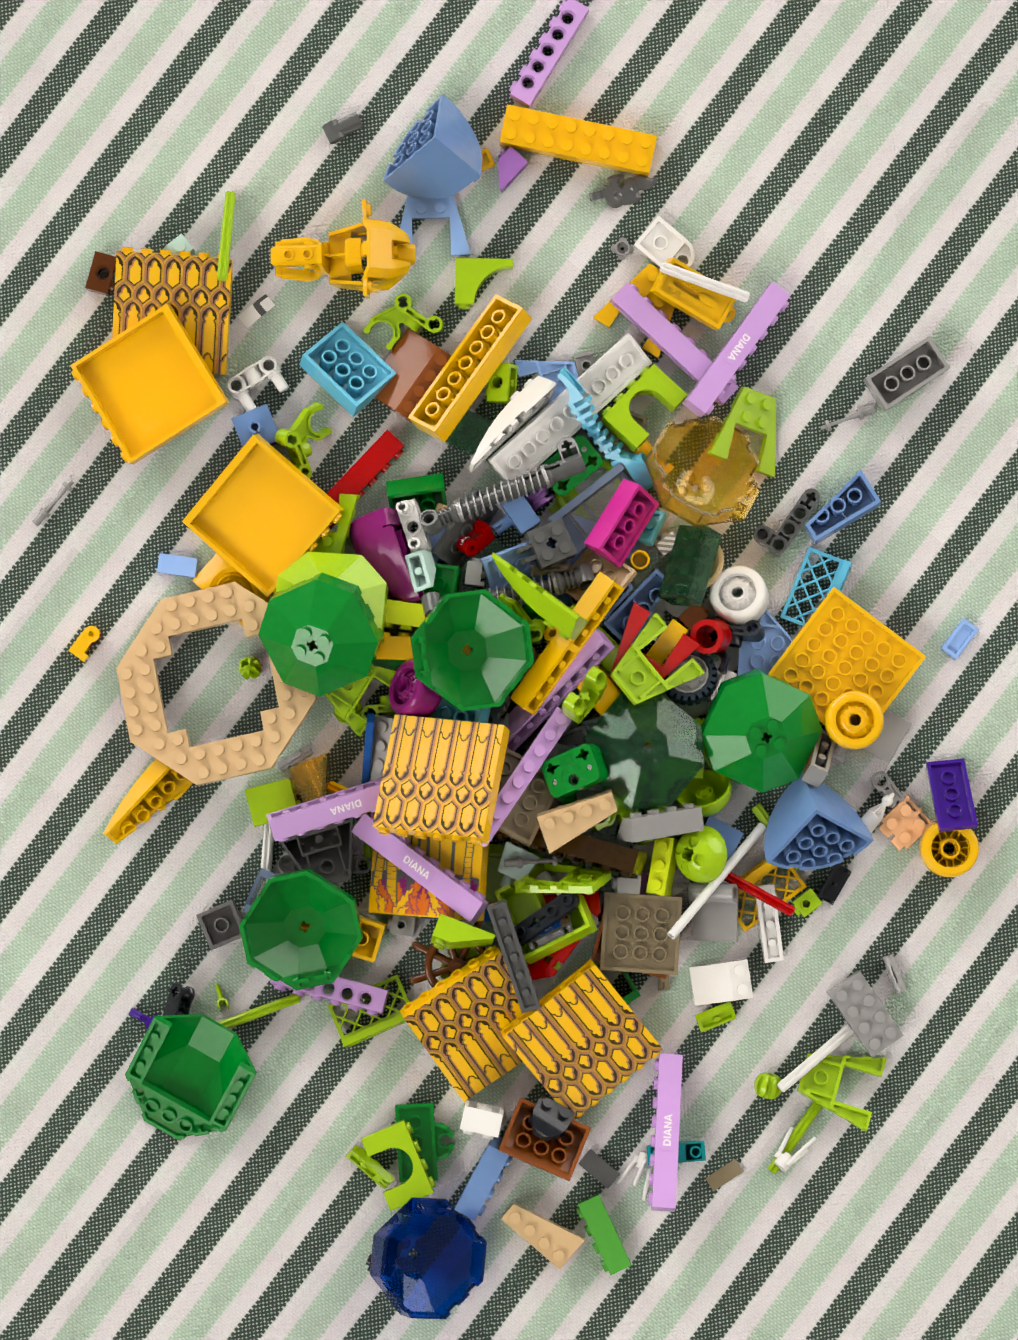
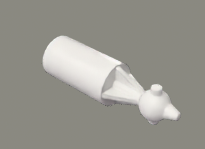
[861,792,895,833]

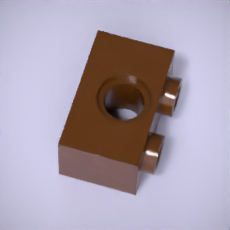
[85,251,116,296]
[678,602,708,634]

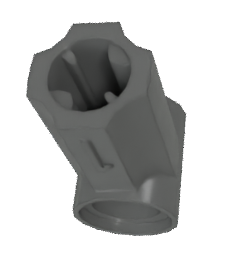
[322,112,363,144]

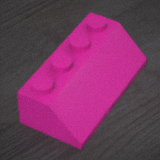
[584,479,660,568]

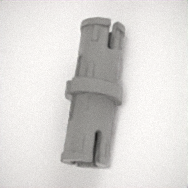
[882,953,907,994]

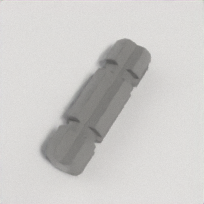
[277,745,313,772]

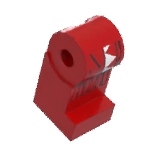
[457,519,495,556]

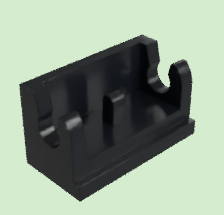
[816,864,852,905]

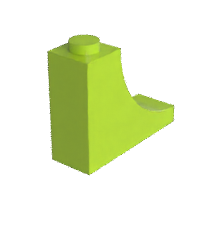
[455,258,513,310]

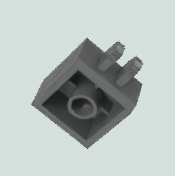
[516,518,577,571]

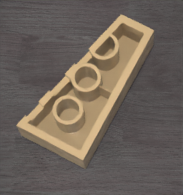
[537,789,618,854]
[501,1202,585,1269]

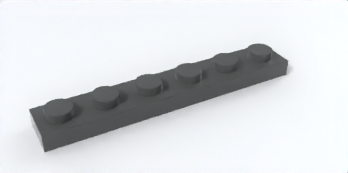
[487,899,541,1013]

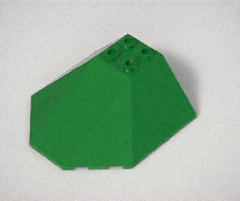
[125,1014,257,1140]

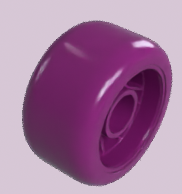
[389,659,442,718]

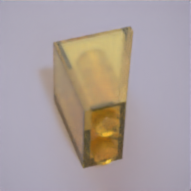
[290,753,329,803]

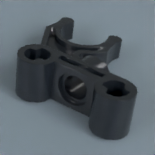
[710,616,765,675]

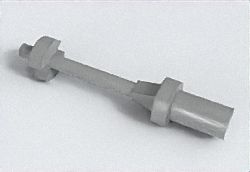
[820,405,876,432]
[32,480,74,526]
[504,855,562,868]

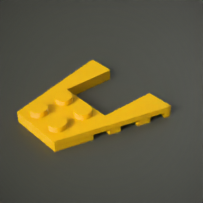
[593,263,675,359]

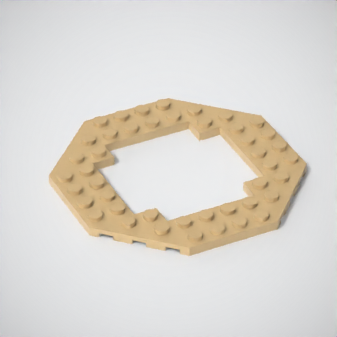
[116,582,318,786]

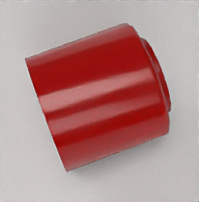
[690,619,732,654]

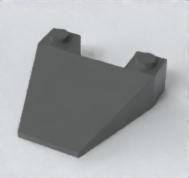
[280,817,354,885]

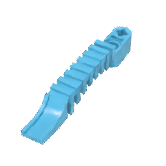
[557,367,661,490]

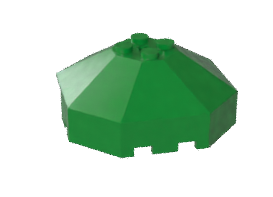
[258,572,384,697]
[410,589,534,711]
[698,669,822,793]
[239,869,364,990]

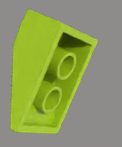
[431,914,495,950]

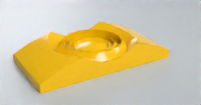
[192,553,270,626]

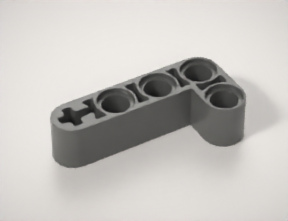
[753,489,820,554]

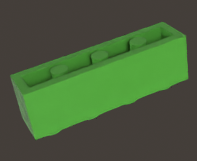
[576,1193,632,1275]

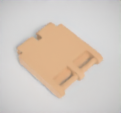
[878,795,935,851]

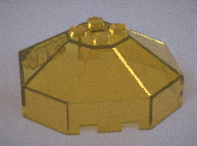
[645,416,760,527]

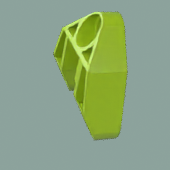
[562,666,607,724]

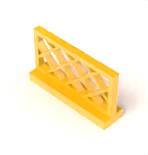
[738,858,807,932]

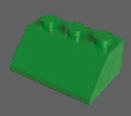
[386,473,447,513]

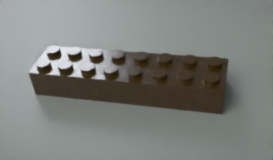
[493,827,648,878]

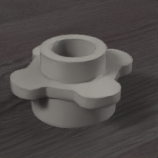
[611,237,634,260]

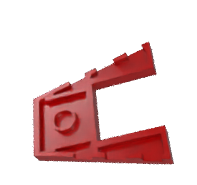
[609,602,700,681]

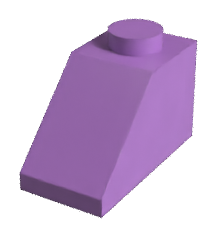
[498,147,528,193]

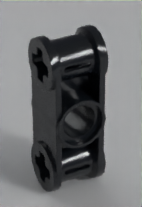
[162,984,195,1016]

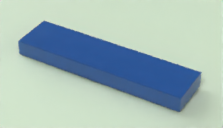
[361,713,375,784]

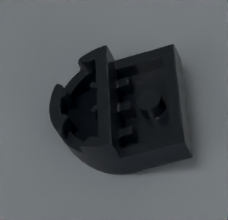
[528,1094,576,1141]

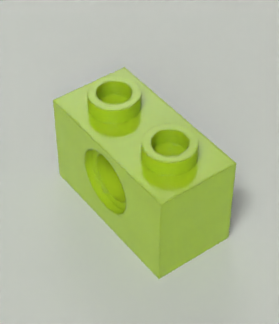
[485,363,518,404]

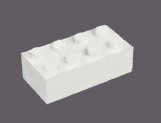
[460,1099,503,1140]

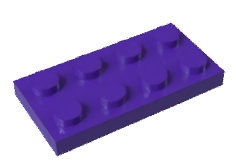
[926,758,978,832]

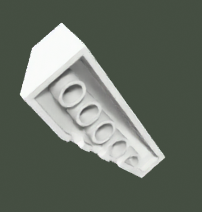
[469,376,557,472]

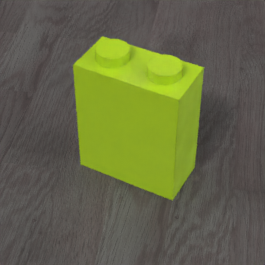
[245,778,301,827]

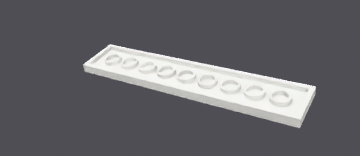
[488,333,652,482]

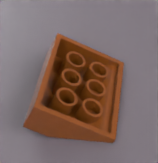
[375,328,451,423]
[498,1097,591,1181]

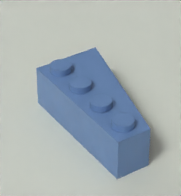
[805,470,881,545]
[602,568,670,645]
[454,1136,512,1221]

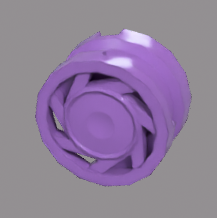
[526,487,555,511]

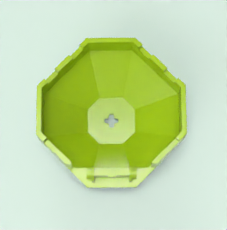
[276,552,389,650]

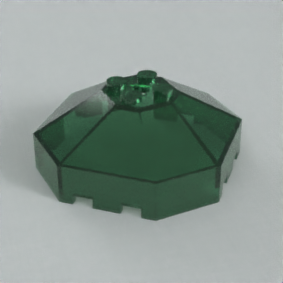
[583,693,705,811]

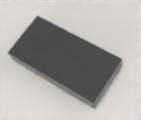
[578,1149,620,1189]

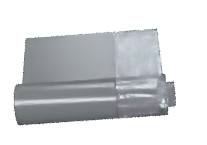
[831,709,912,784]
[671,882,738,942]

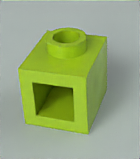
[791,888,823,917]

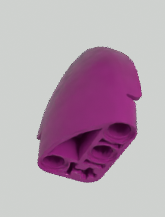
[349,508,424,603]

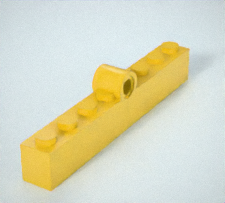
[510,572,624,715]

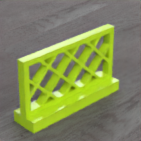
[327,974,409,1049]

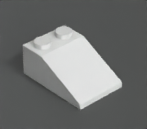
[689,958,753,1006]

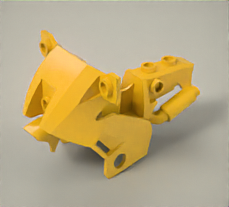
[271,199,416,299]

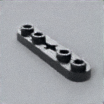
[496,893,580,953]

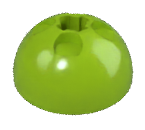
[675,769,732,817]
[675,826,727,883]

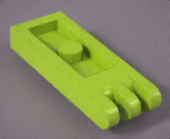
[346,1144,394,1189]

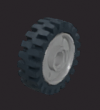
[663,649,718,706]

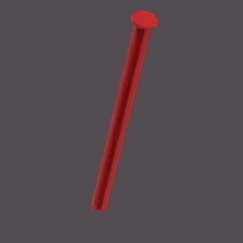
[724,872,796,916]

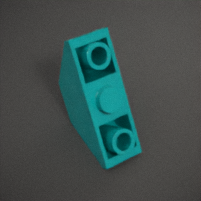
[646,1140,706,1165]

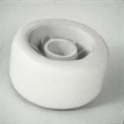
[710,566,769,626]

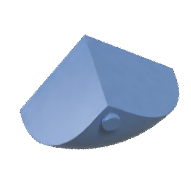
[383,95,482,199]
[764,772,874,870]

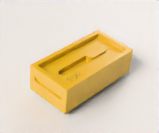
[649,257,736,330]

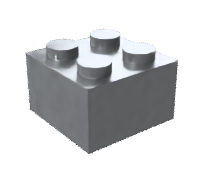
[196,899,242,950]

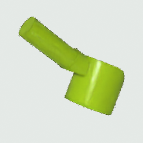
[215,984,230,1012]

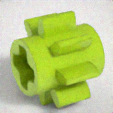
[238,656,263,680]

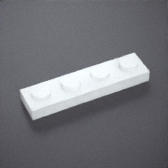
[756,884,784,963]

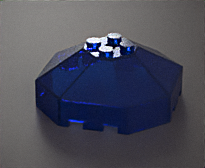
[370,1197,487,1319]

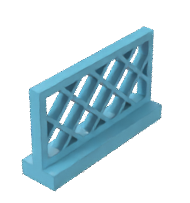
[780,547,852,627]

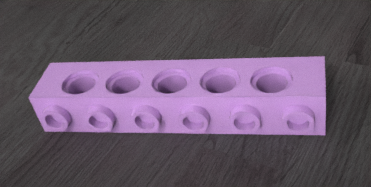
[509,0,589,109]
[270,977,389,1016]

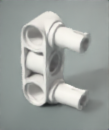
[228,356,289,412]
[396,498,433,553]

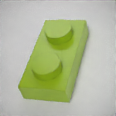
[694,1001,737,1033]

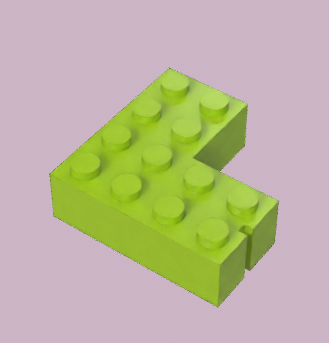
[495,875,598,964]

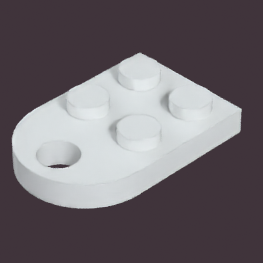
[634,216,694,268]

